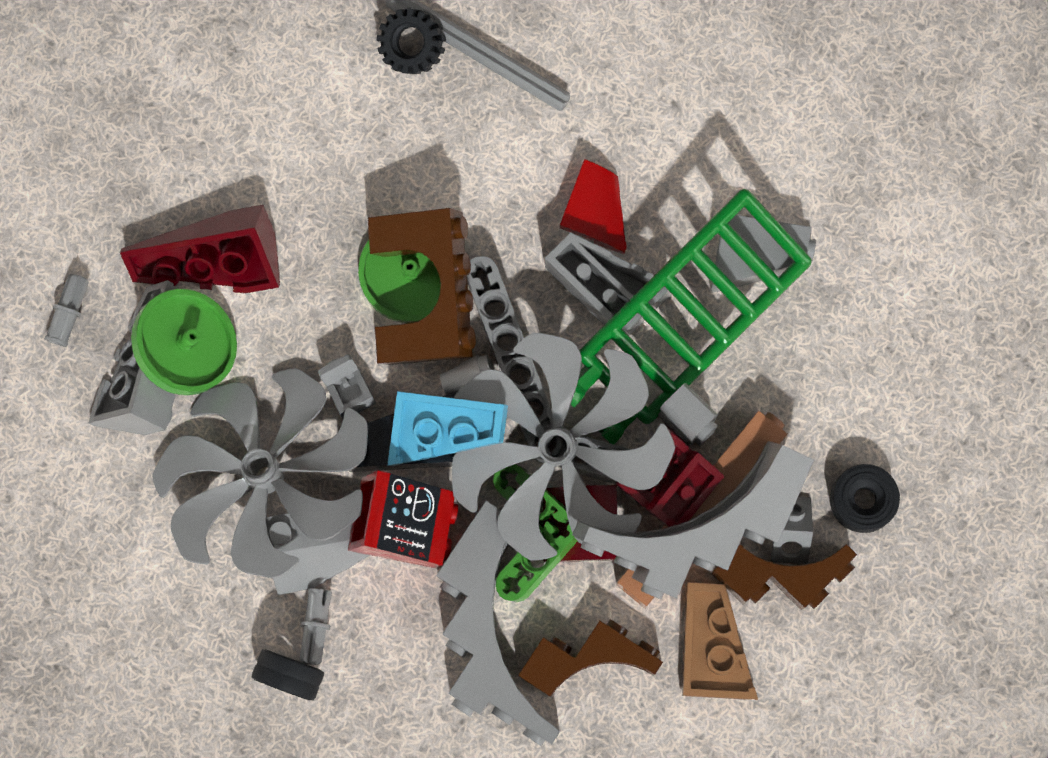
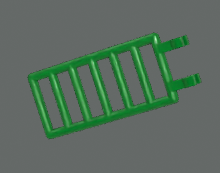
[571,189,812,444]

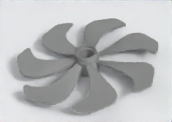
[452,333,675,561]
[152,368,368,578]

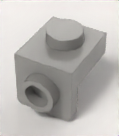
[318,354,376,419]

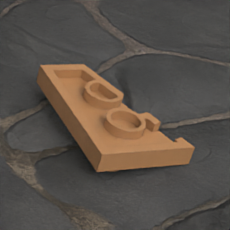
[682,582,758,700]

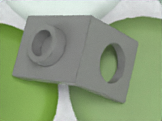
[771,496,813,564]

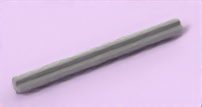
[385,0,570,111]

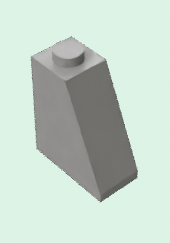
[711,215,816,292]

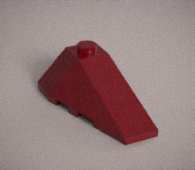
[120,204,280,294]

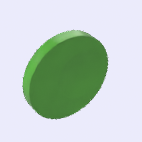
[358,240,441,324]
[131,289,237,395]

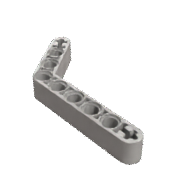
[467,256,631,484]

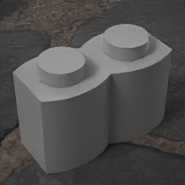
[658,383,718,447]

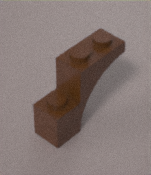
[711,544,857,610]
[518,619,663,697]

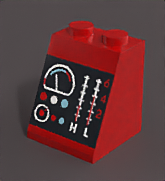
[348,470,458,568]

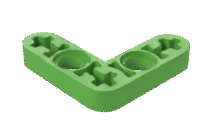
[493,464,577,602]

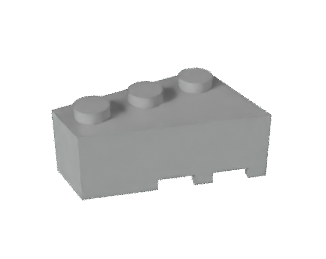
[545,233,672,336]

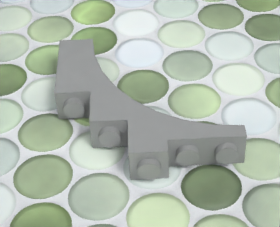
[572,441,814,599]
[436,501,560,746]

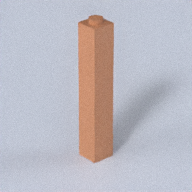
[617,411,787,609]

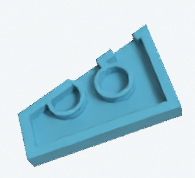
[387,391,508,466]

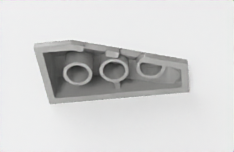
[88,280,175,435]
[267,513,370,595]

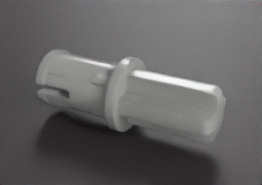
[44,274,89,347]
[300,589,332,665]

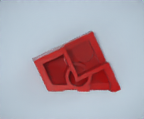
[560,159,627,254]

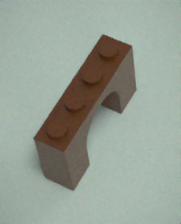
[368,208,476,365]

